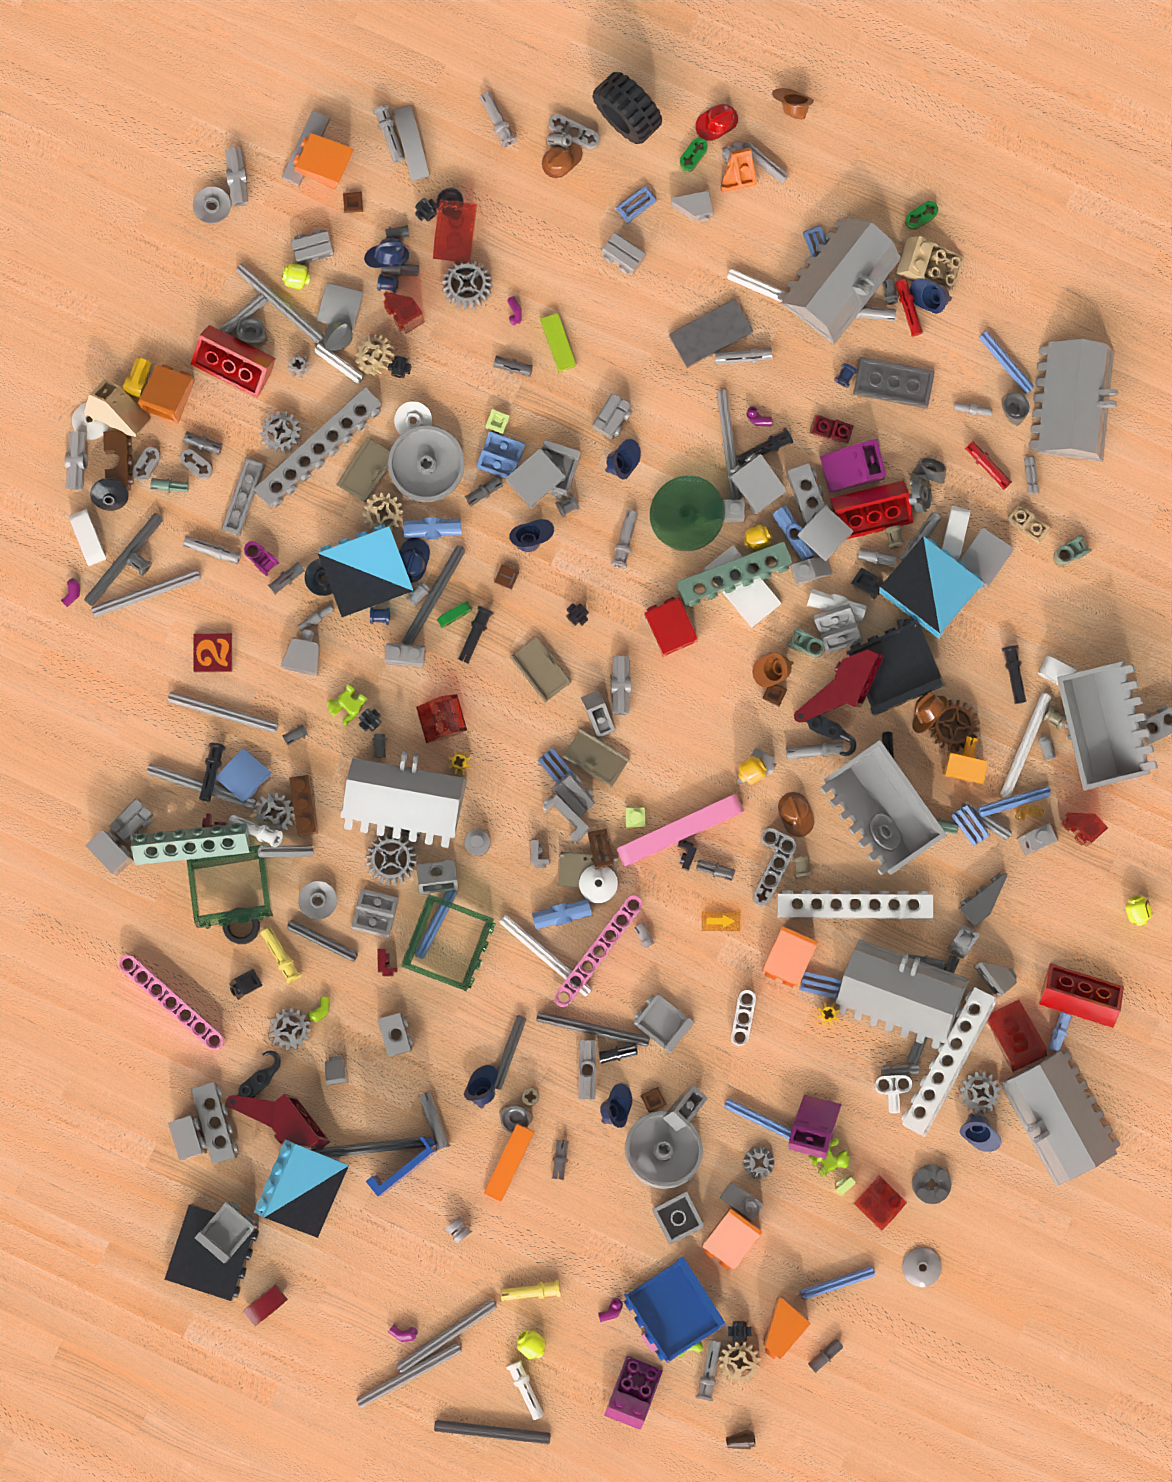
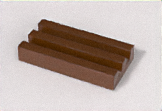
[588,829,614,870]

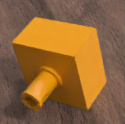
[943,736,988,784]

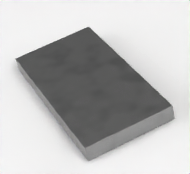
[669,299,753,368]
[853,357,935,409]

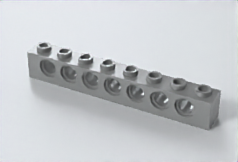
[254,387,382,509]

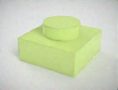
[485,409,510,435]
[625,807,645,828]
[835,1176,856,1196]

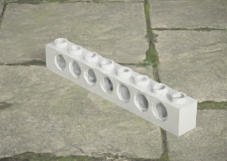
[777,890,933,919]
[902,987,997,1137]

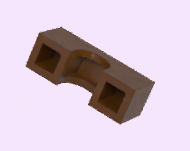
[103,431,134,490]
[289,775,318,837]

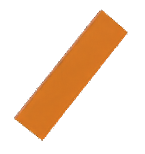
[484,1123,535,1202]

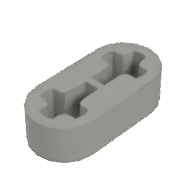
[133,447,161,481]
[180,449,213,479]

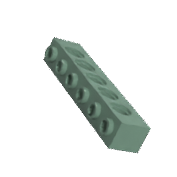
[676,542,792,607]
[131,823,251,865]

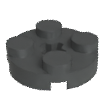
[909,474,932,513]
[912,1165,952,1204]

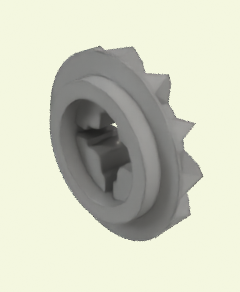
[743,1147,774,1178]

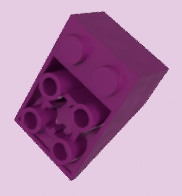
[820,439,886,493]
[788,1094,842,1159]
[604,1356,663,1430]

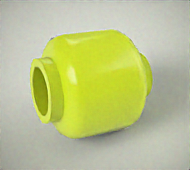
[281,263,310,289]
[1125,896,1153,926]
[517,1330,546,1359]

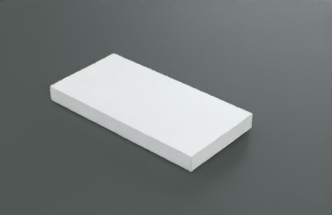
[704,545,782,628]

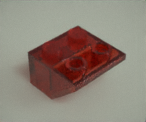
[383,292,425,334]
[416,694,467,743]
[1060,812,1108,847]
[852,1175,907,1231]

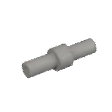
[953,402,992,416]
[297,605,333,632]

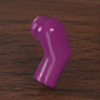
[507,296,522,326]
[746,407,772,426]
[61,578,80,607]
[388,1324,418,1342]

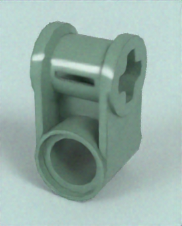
[1054,534,1092,566]
[786,628,824,658]

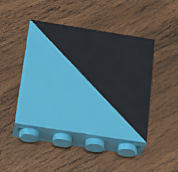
[318,524,414,618]
[879,536,984,639]
[254,1139,349,1238]

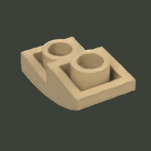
[1008,505,1051,544]

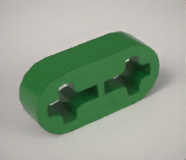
[680,138,708,172]
[905,201,938,230]
[437,601,473,628]

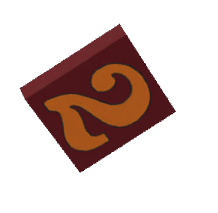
[193,633,232,673]

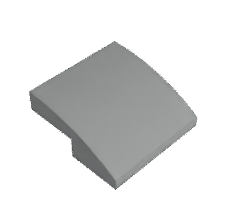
[317,282,364,330]
[797,505,853,561]
[813,603,863,653]
[351,889,399,938]

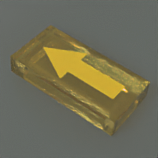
[701,912,740,931]

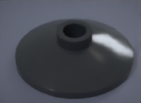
[90,478,129,511]
[304,559,333,596]

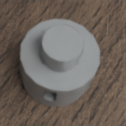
[464,830,490,856]

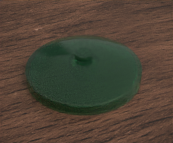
[650,475,725,551]

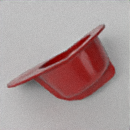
[695,104,738,141]

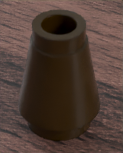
[726,1430,756,1450]

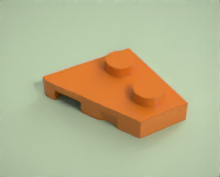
[720,147,757,193]

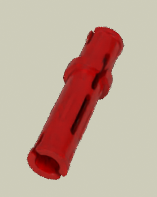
[895,279,923,337]
[965,440,1012,490]

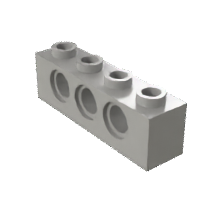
[786,463,829,526]
[191,1082,238,1164]

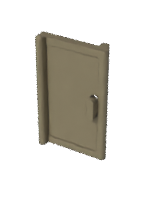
[336,437,390,503]
[510,637,572,702]
[563,728,630,787]
[557,851,618,888]

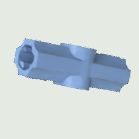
[772,506,817,561]
[403,517,461,539]
[532,899,592,929]

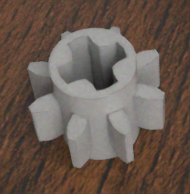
[287,354,311,378]

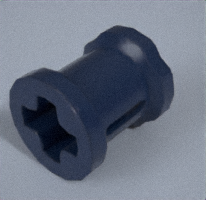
[377,274,399,293]
[834,363,858,388]
[370,607,390,625]

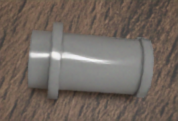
[547,132,572,148]
[406,582,430,607]
[1038,736,1056,761]
[633,922,655,948]

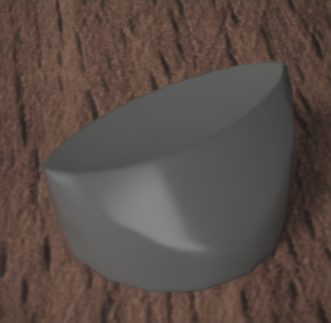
[234,318,268,343]
[324,321,353,351]
[1001,393,1030,426]
[912,458,946,483]
[499,1105,533,1133]

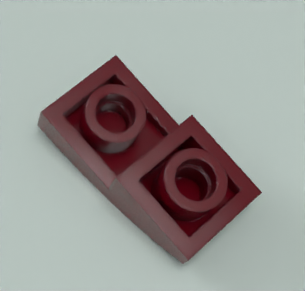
[809,414,854,444]
[243,1284,288,1326]

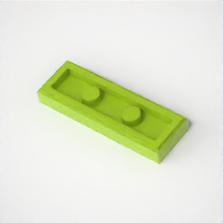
[540,313,576,373]

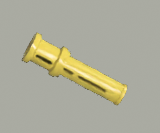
[260,927,302,984]
[501,1279,561,1301]

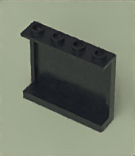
[846,620,945,716]
[164,1204,259,1301]

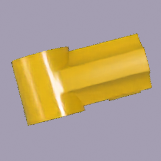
[123,357,152,398]

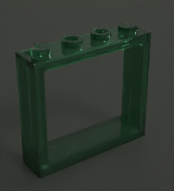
[187,845,273,929]
[400,894,496,992]

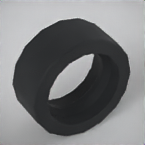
[222,908,260,944]

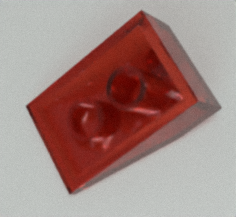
[433,200,477,263]
[987,1000,1047,1072]

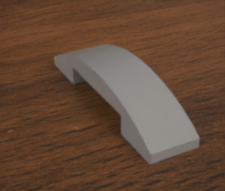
[393,106,430,181]

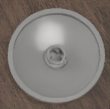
[388,426,465,502]
[625,1111,703,1189]

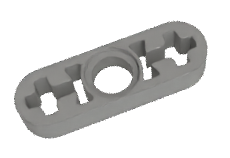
[549,114,599,150]

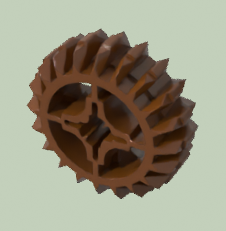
[928,700,980,752]

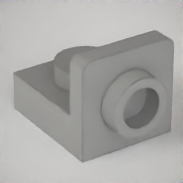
[531,840,550,868]
[947,924,979,959]

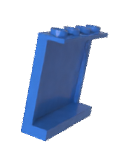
[366,1136,438,1197]
[623,1257,726,1363]

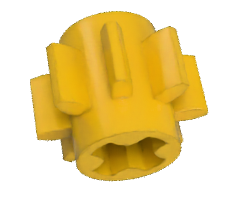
[448,751,471,774]
[816,1002,840,1026]

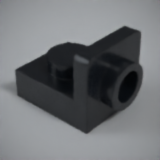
[851,568,883,600]
[677,840,697,872]
[229,969,263,1000]

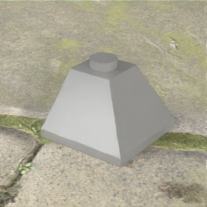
[974,962,1018,997]

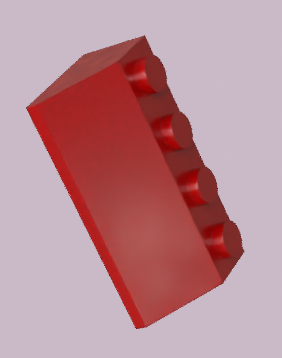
[190,325,276,398]
[830,480,913,540]
[1039,963,1124,1028]

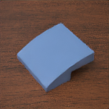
[476,431,526,478]
[216,748,271,803]

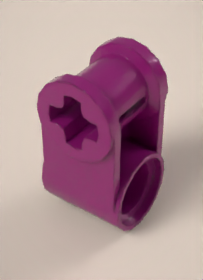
[244,541,279,577]

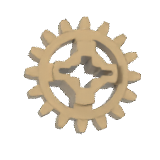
[355,334,395,376]
[362,493,404,532]
[719,1342,761,1384]

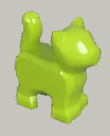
[327,684,367,726]
[809,1138,850,1178]

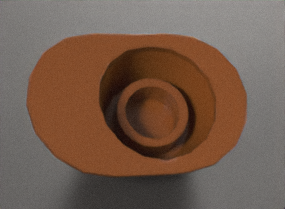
[772,88,814,120]
[542,142,583,178]
[752,652,794,687]
[912,691,948,733]
[778,792,814,837]

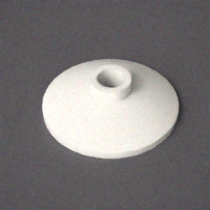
[394,402,432,435]
[72,403,109,440]
[579,865,618,903]

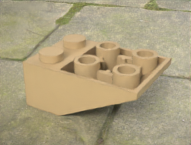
[896,236,964,293]
[84,379,150,437]

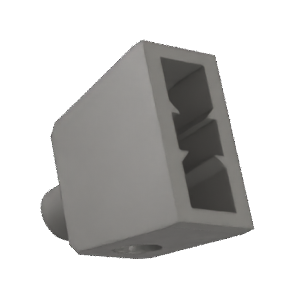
[281,629,320,677]
[1017,823,1058,856]

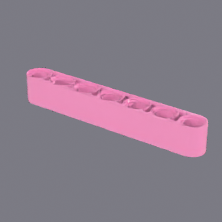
[616,794,745,867]
[554,896,642,1007]
[119,955,225,1050]

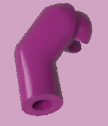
[598,1298,623,1322]

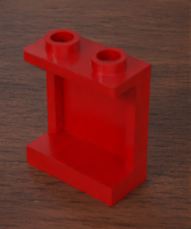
[644,597,698,657]

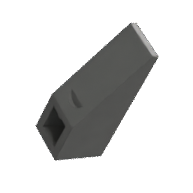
[959,873,1008,927]

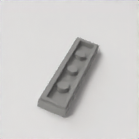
[282,110,330,186]
[222,458,265,536]

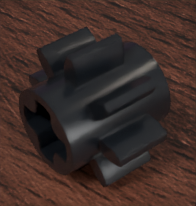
[415,198,438,222]
[388,356,412,378]
[566,603,589,626]
[358,708,382,732]
[728,1321,751,1342]

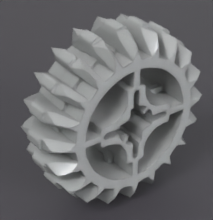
[442,259,493,310]
[365,834,417,885]

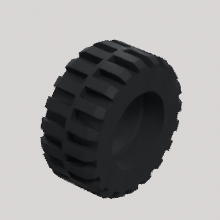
[592,72,662,144]

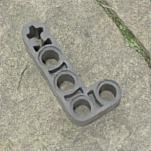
[752,828,796,907]

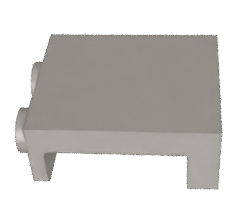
[542,440,581,499]
[506,449,566,510]
[727,453,787,514]
[960,528,1014,589]
[543,795,589,844]
[633,993,695,1053]
[195,1201,257,1263]

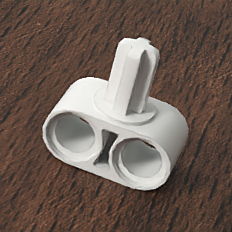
[874,1075,912,1113]

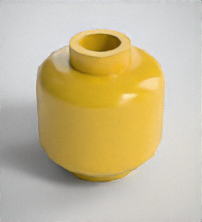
[743,524,773,552]
[738,756,767,785]

